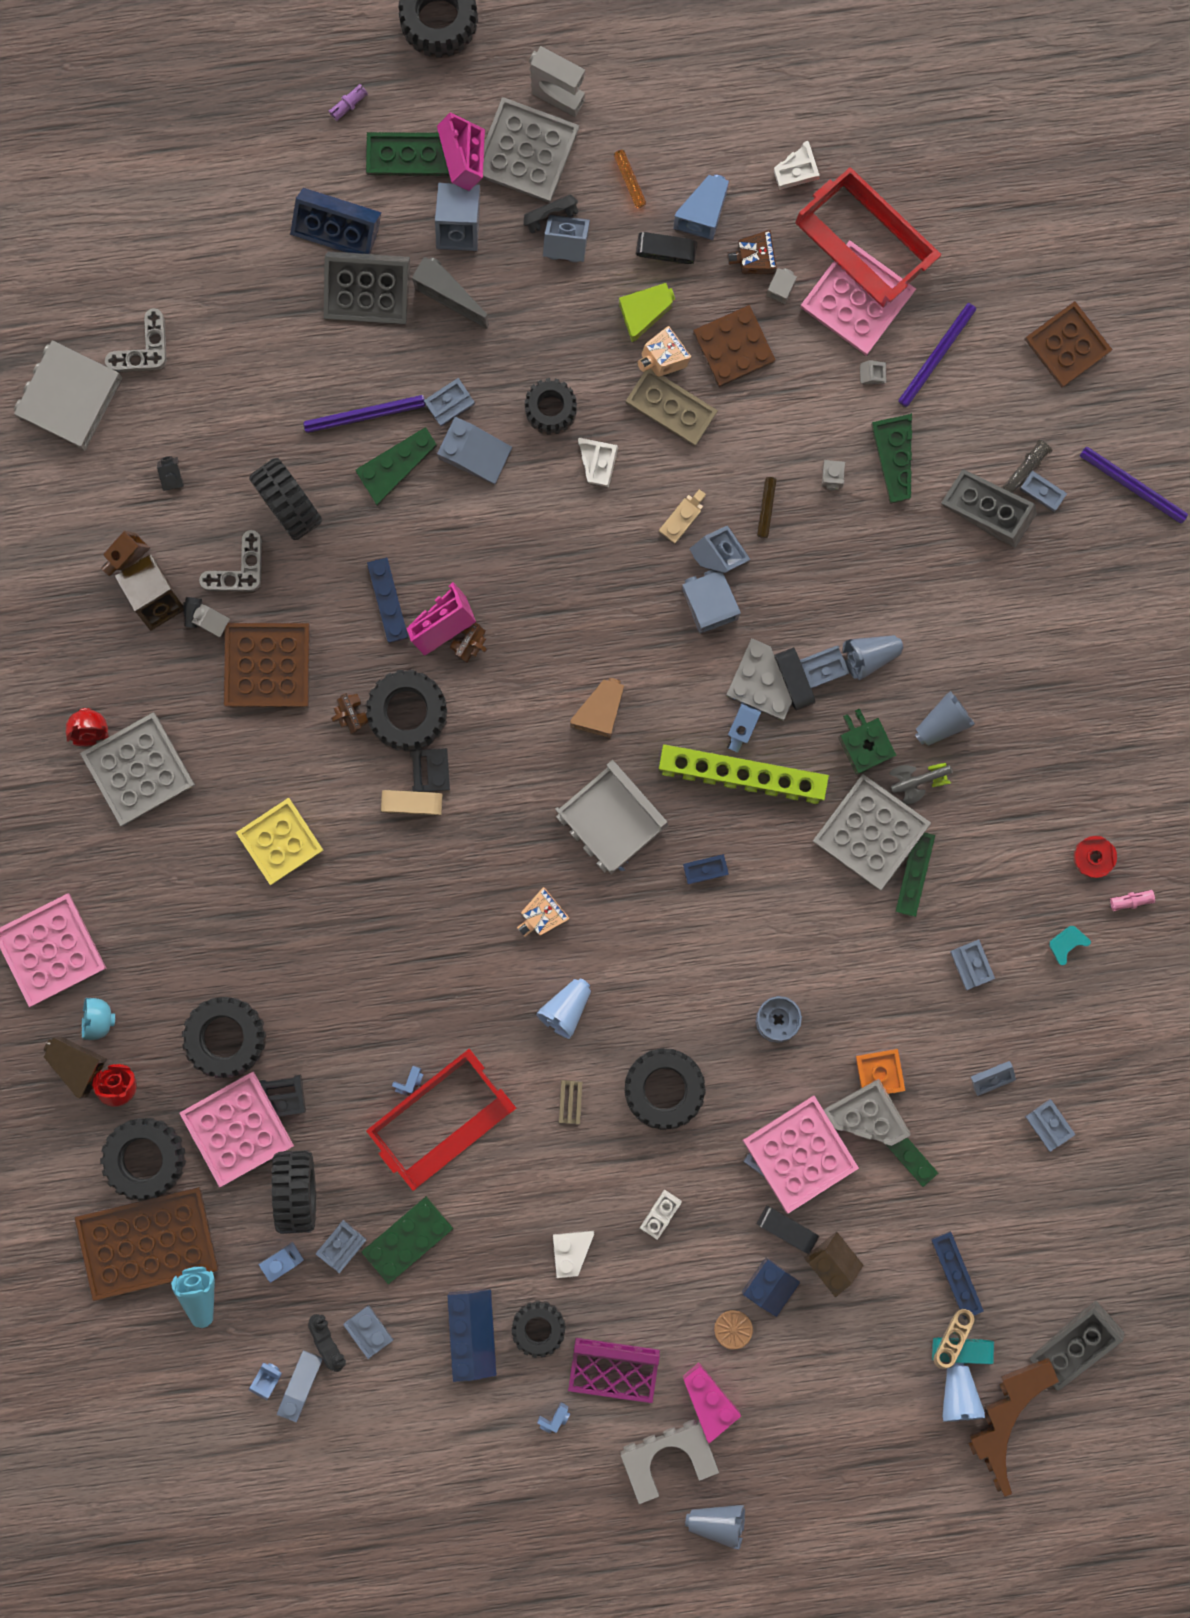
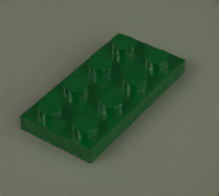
[366,132,449,176]
[361,1196,454,1284]

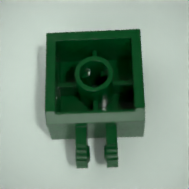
[838,709,896,775]

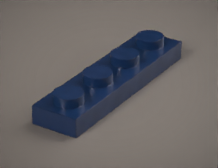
[367,557,409,643]
[931,1231,984,1320]

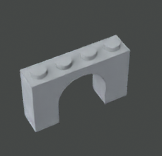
[529,46,585,117]
[620,1420,719,1504]

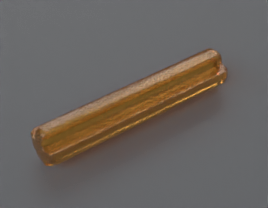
[614,149,646,208]

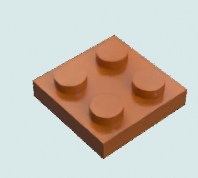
[855,1049,905,1094]

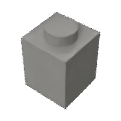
[766,268,797,304]
[192,604,230,637]

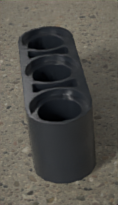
[635,232,697,264]
[774,647,816,711]
[756,1205,820,1254]

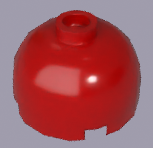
[66,708,109,747]
[92,1064,137,1107]

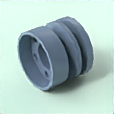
[756,996,802,1043]

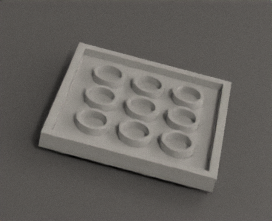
[483,97,579,203]
[80,712,195,826]
[813,774,931,891]

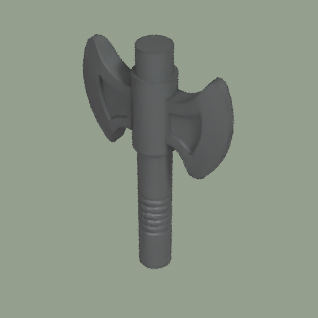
[889,765,953,805]

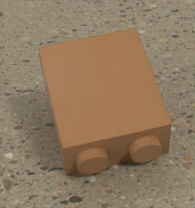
[570,678,624,738]

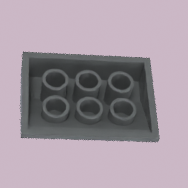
[324,252,410,324]

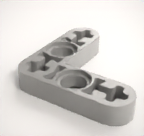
[105,308,167,372]
[199,530,262,592]

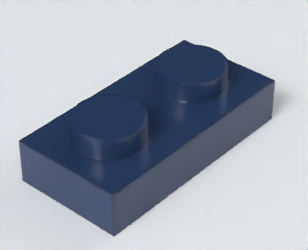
[683,854,729,885]

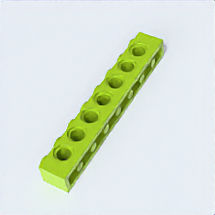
[658,744,829,804]

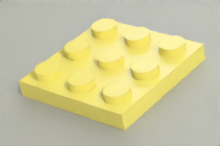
[236,798,324,885]

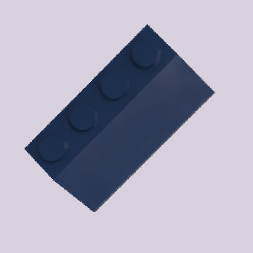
[290,188,382,254]
[447,1289,497,1382]

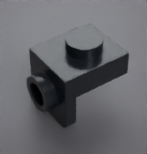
[157,456,184,491]

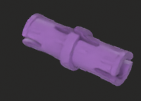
[329,84,368,121]

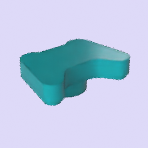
[1049,926,1091,965]

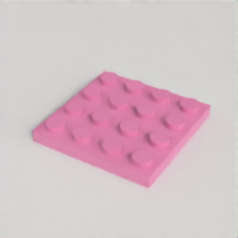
[800,240,916,356]
[0,893,107,1007]
[180,1071,294,1187]
[742,1096,859,1213]

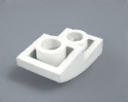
[640,1190,682,1240]

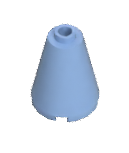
[536,978,591,1039]
[942,1363,985,1422]

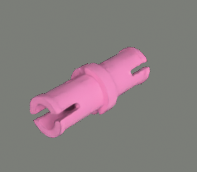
[1110,890,1155,911]

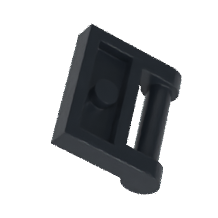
[410,748,450,792]
[259,1074,306,1117]

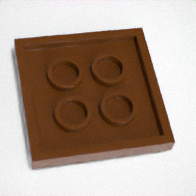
[1024,301,1113,388]
[693,305,776,387]

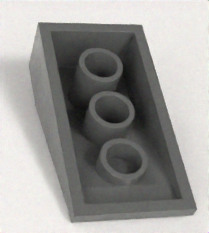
[412,256,489,329]
[941,469,1037,548]
[1029,1300,1125,1391]

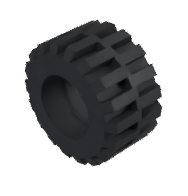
[525,378,577,435]
[511,1301,565,1358]

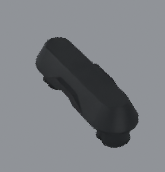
[523,195,579,233]
[308,1314,346,1372]

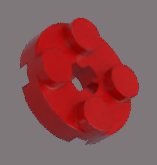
[1074,836,1117,878]

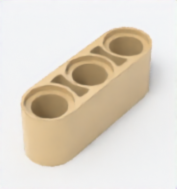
[381,790,443,815]
[934,1309,974,1369]

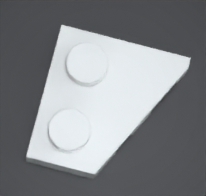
[774,141,819,190]
[578,438,618,487]
[553,1231,594,1278]

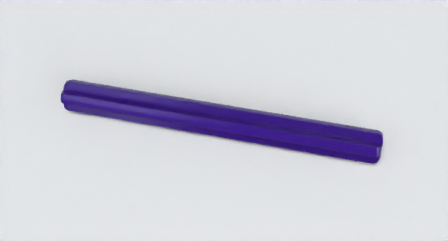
[898,303,976,407]
[303,395,425,433]
[1080,447,1188,524]

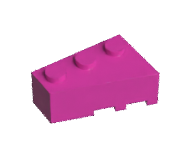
[437,112,485,191]
[406,582,476,656]
[683,1362,741,1444]

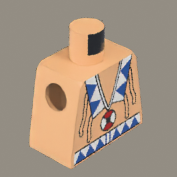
[638,326,691,377]
[517,887,569,937]

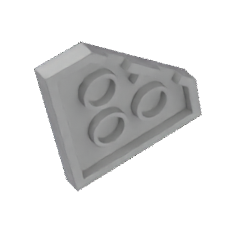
[726,638,792,721]
[824,1079,911,1146]

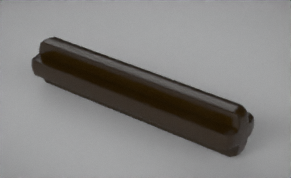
[757,477,777,538]

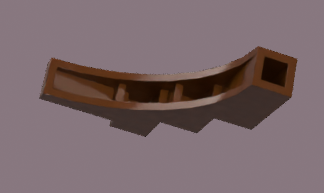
[968,1358,1059,1497]

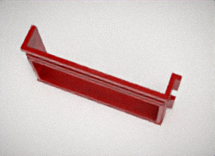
[795,167,942,308]
[366,1048,517,1191]

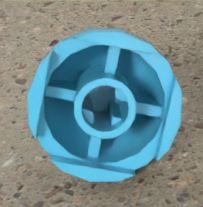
[82,998,115,1040]

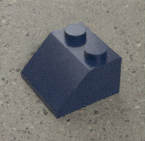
[742,1257,800,1317]

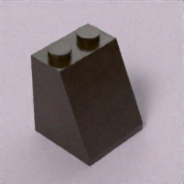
[115,554,184,631]
[44,1037,107,1099]
[804,1231,864,1297]

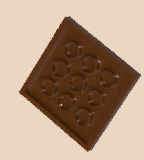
[224,623,310,707]

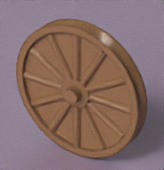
[714,1310,753,1349]

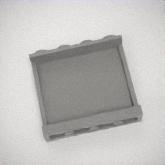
[14,340,122,451]
[555,760,669,875]

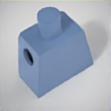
[727,703,761,752]
[258,1242,304,1283]

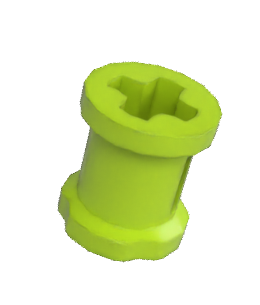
[928,763,951,787]

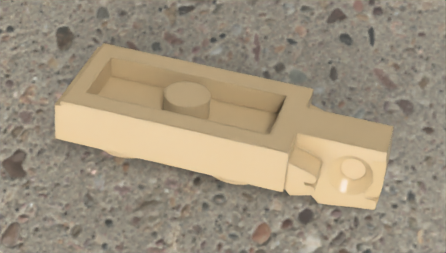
[659,489,706,544]

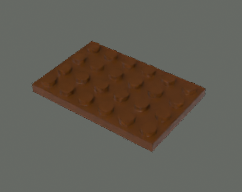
[74,1187,219,1301]

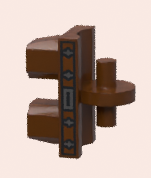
[450,622,487,663]
[331,693,368,734]

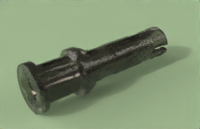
[1001,439,1053,493]

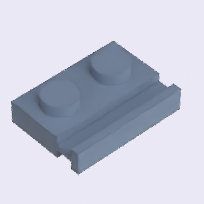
[424,378,475,427]
[800,645,849,689]
[950,940,995,990]
[1025,1099,1075,1152]
[316,1220,367,1273]
[343,1305,394,1359]

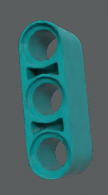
[932,1337,994,1364]

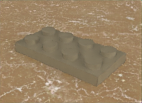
[626,368,718,447]

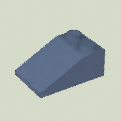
[437,417,512,485]

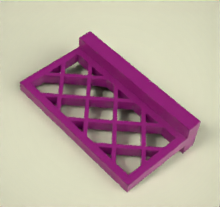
[568,1338,660,1403]

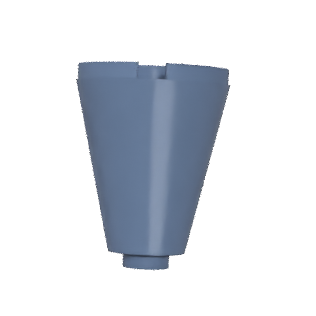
[842,635,903,680]
[915,691,975,746]
[685,1505,745,1550]

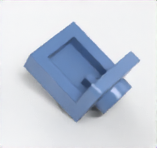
[392,1066,424,1095]
[249,1363,282,1400]
[537,1403,570,1433]

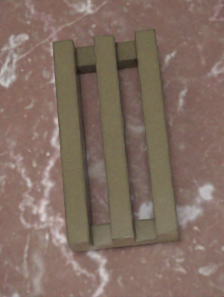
[559,1080,582,1124]

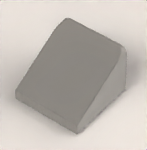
[860,360,886,384]

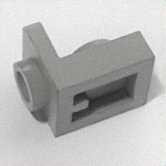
[822,460,845,490]

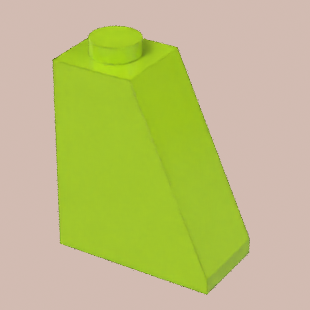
[619,283,675,342]

